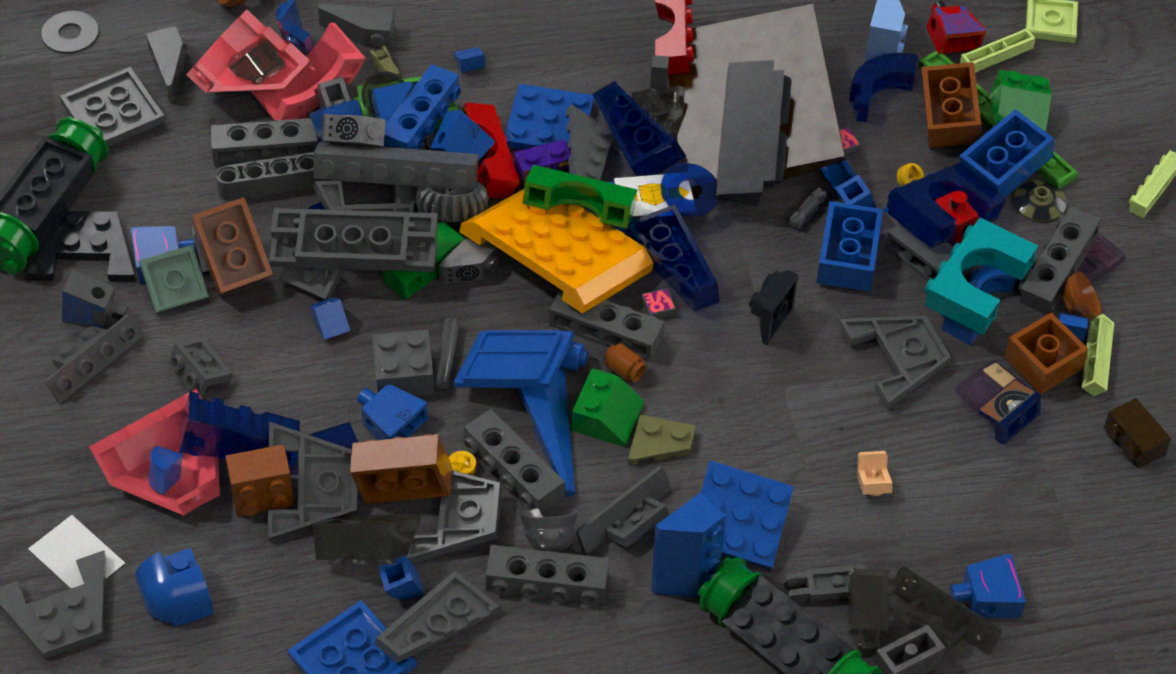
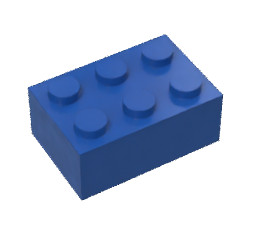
[960,109,1054,204]
[816,201,883,292]

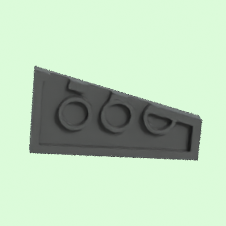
[566,104,614,180]
[375,571,500,663]

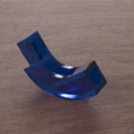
[849,53,918,122]

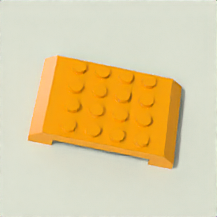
[460,189,653,314]

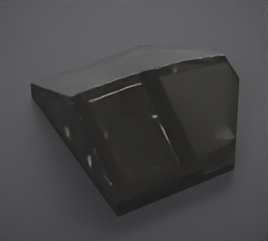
[227,38,286,85]

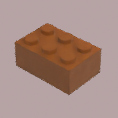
[922,62,981,148]
[190,197,273,296]
[350,434,452,504]

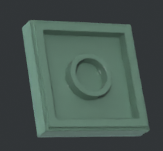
[139,245,209,314]

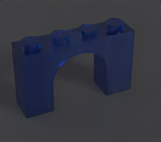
[884,162,1007,248]

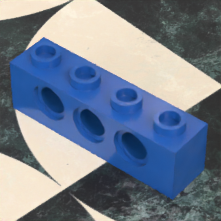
[381,64,461,150]

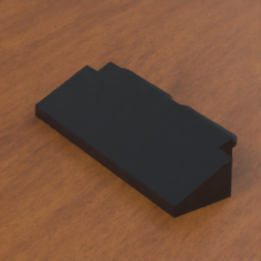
[715,60,792,206]

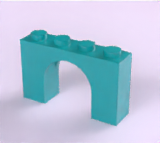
[924,218,1038,335]

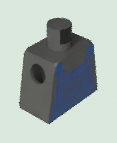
[62,270,128,329]

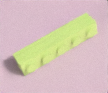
[960,28,1036,73]
[1129,150,1176,218]
[1082,314,1114,396]

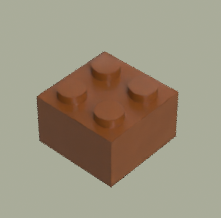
[1004,312,1089,394]
[226,444,295,517]

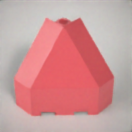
[186,10,310,93]
[89,389,220,516]

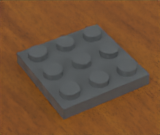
[60,67,166,147]

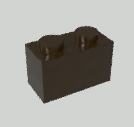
[1104,398,1171,469]

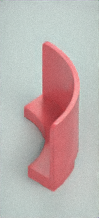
[251,23,366,120]

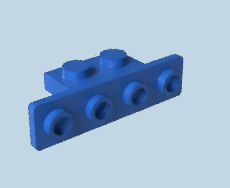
[275,0,314,55]

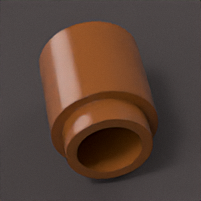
[604,343,647,383]

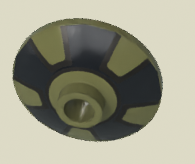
[1013,180,1067,223]

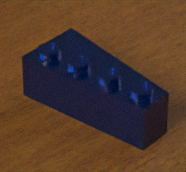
[592,81,687,176]
[626,204,720,312]
[179,391,300,465]

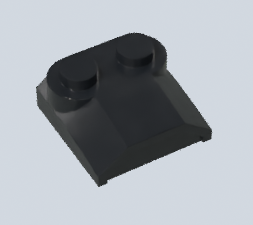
[749,270,798,345]

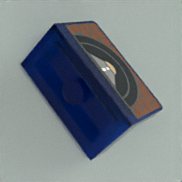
[979,379,1041,445]

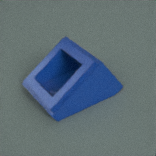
[453,47,485,73]

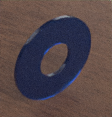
[660,163,719,217]

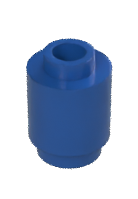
[560,341,589,371]

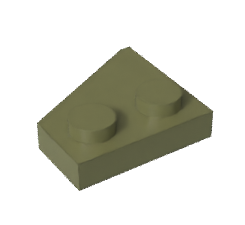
[628,415,696,466]

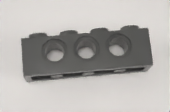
[211,118,319,166]
[1018,207,1101,314]
[549,289,665,362]
[463,409,565,514]
[486,545,609,605]

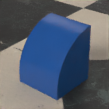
[309,297,350,340]
[1058,313,1088,343]
[148,445,183,495]
[378,555,424,600]

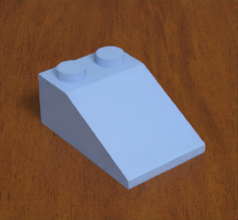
[865,0,908,67]

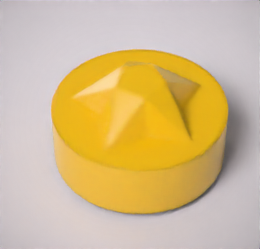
[897,163,924,191]
[449,451,476,476]

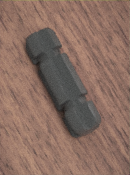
[789,188,827,230]

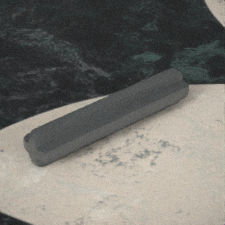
[434,317,460,390]

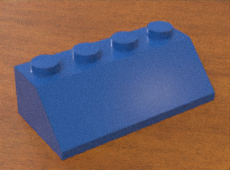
[651,492,726,597]

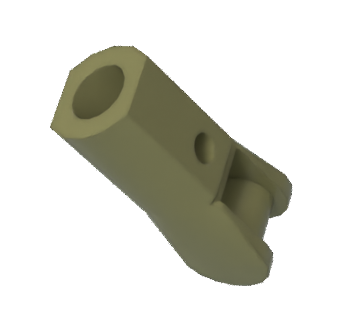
[369,46,403,82]

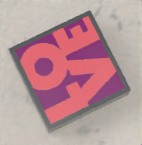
[840,127,861,155]
[641,288,676,318]

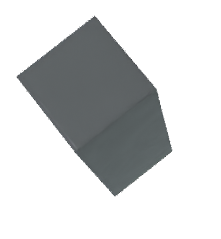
[650,55,669,101]

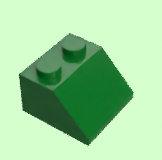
[989,70,1052,132]
[572,368,644,447]

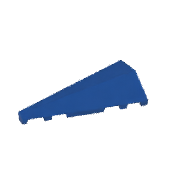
[516,367,575,498]

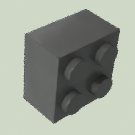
[372,329,434,396]

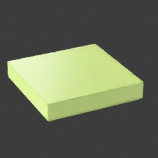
[1025,0,1078,43]

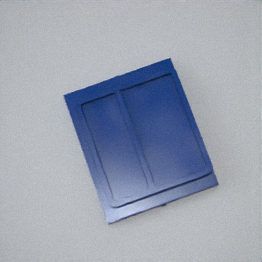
[453,330,574,388]

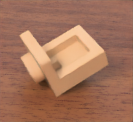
[857,451,892,496]

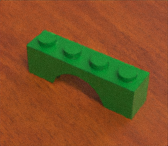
[522,165,638,229]

